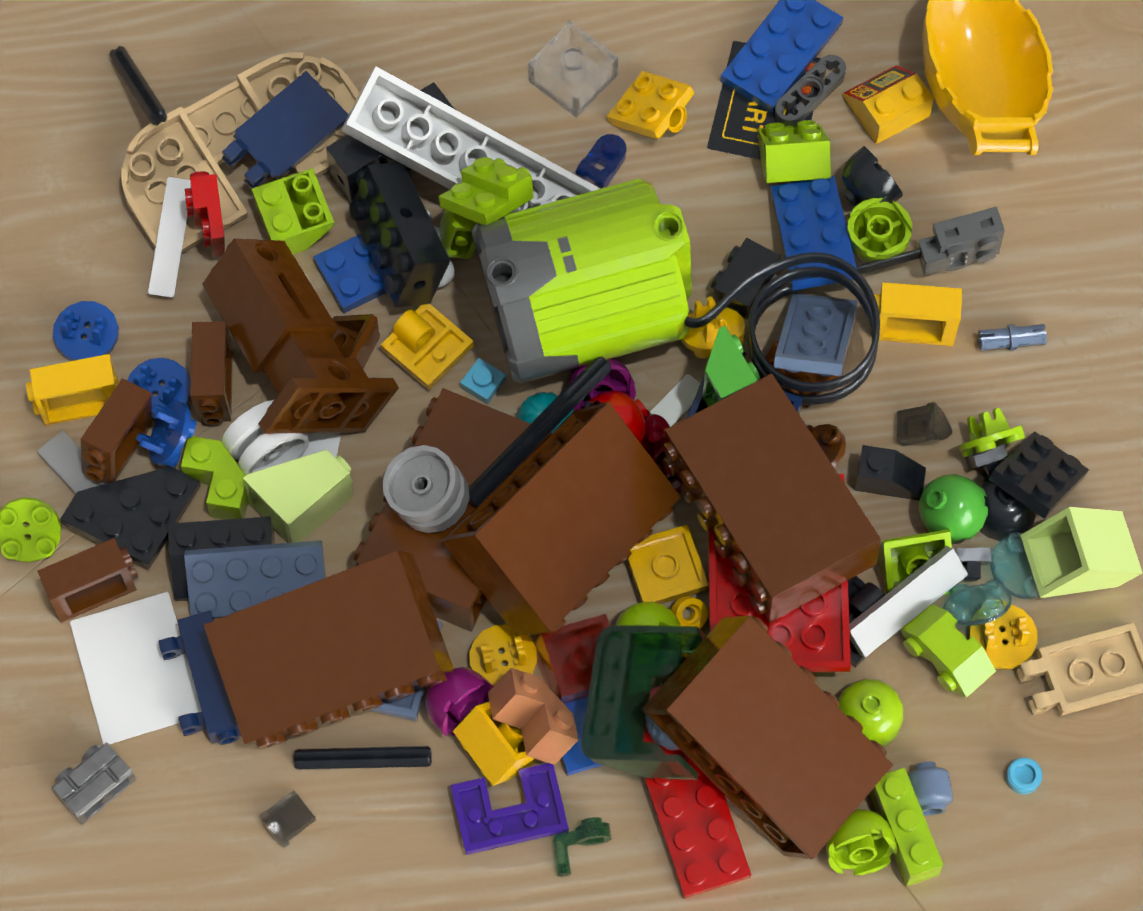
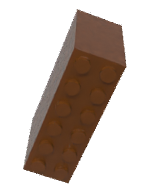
[662,374,881,623]
[354,388,552,632]
[442,402,681,636]
[204,550,454,748]
[641,616,893,859]

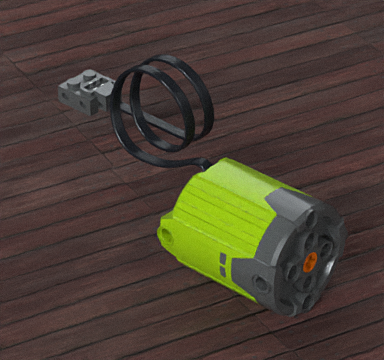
[471,179,1005,405]

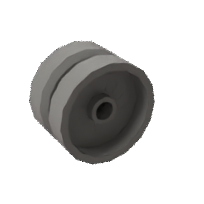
[383,445,470,533]

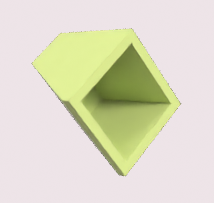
[243,450,353,543]
[1020,507,1142,598]

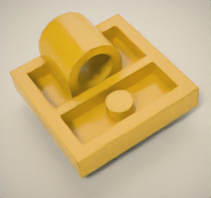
[606,71,694,140]
[380,304,474,390]

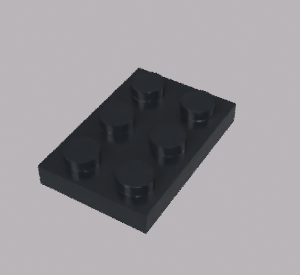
[989,431,1089,519]

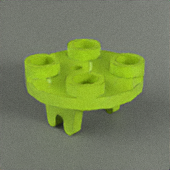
[958,408,1025,457]
[0,497,62,562]

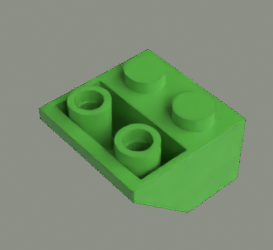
[702,326,760,407]

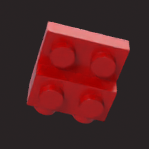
[184,171,225,257]

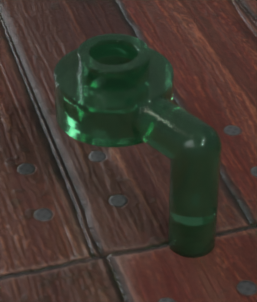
[553,817,611,877]

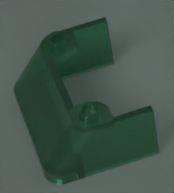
[581,625,706,780]

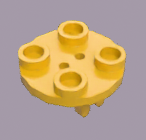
[681,296,746,359]
[969,603,1038,670]
[469,624,537,687]

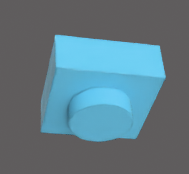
[460,358,506,405]

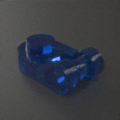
[575,134,627,189]

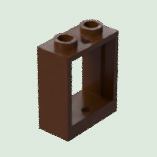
[190,321,233,425]
[81,378,152,484]
[37,538,139,623]

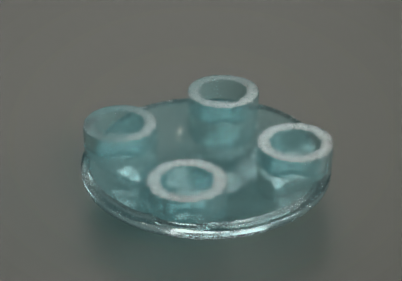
[990,533,1039,599]
[943,580,1012,625]

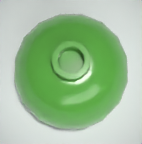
[918,474,988,544]

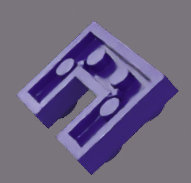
[450,763,569,855]

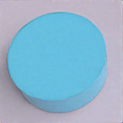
[1006,758,1042,795]

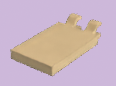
[1016,623,1143,716]

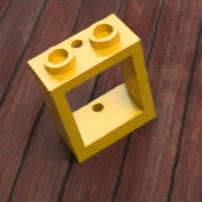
[869,282,962,346]
[26,354,119,426]

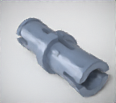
[977,324,1047,351]

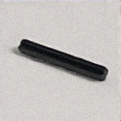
[110,46,168,126]
[294,746,432,770]

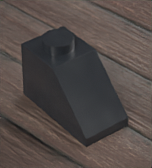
[855,445,926,501]

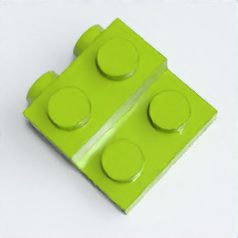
[439,157,534,225]

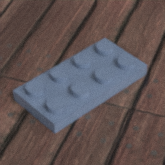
[774,293,858,377]
[184,540,326,617]

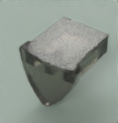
[897,402,952,446]
[259,790,316,848]

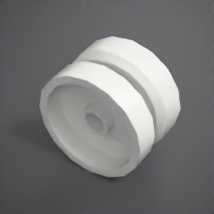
[221,400,310,476]

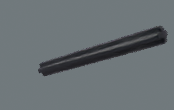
[468,356,611,507]

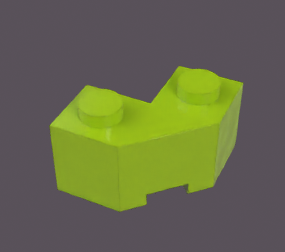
[181,436,248,520]
[900,604,996,697]

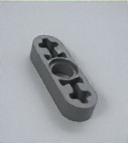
[775,55,846,126]

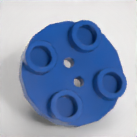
[53,301,119,361]
[127,358,191,421]
[136,400,196,467]

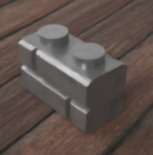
[51,742,137,825]

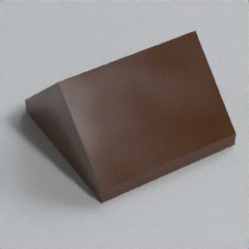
[332,314,380,369]

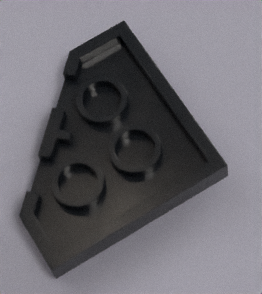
[60,466,201,569]

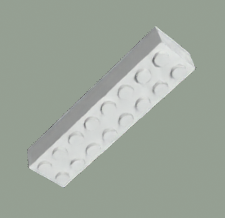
[340,67,600,214]

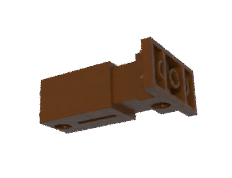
[202,238,399,434]

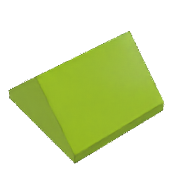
[878,529,955,595]

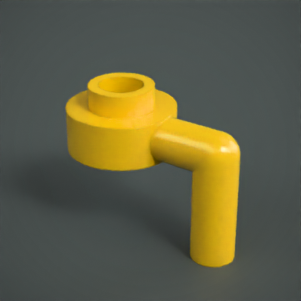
[672,596,708,658]

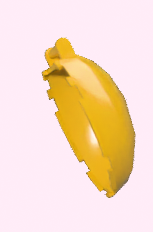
[922,0,1054,155]

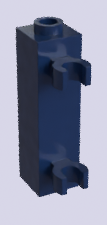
[158,610,241,745]

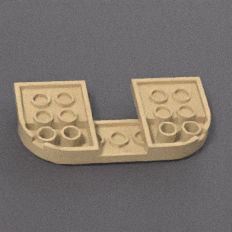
[121,52,360,254]

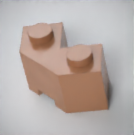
[488,668,579,765]

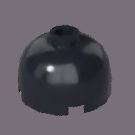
[842,146,903,207]
[979,475,1037,541]

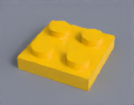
[627,524,709,604]

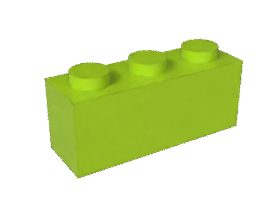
[869,767,944,887]

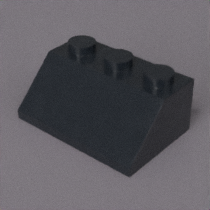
[168,516,275,601]

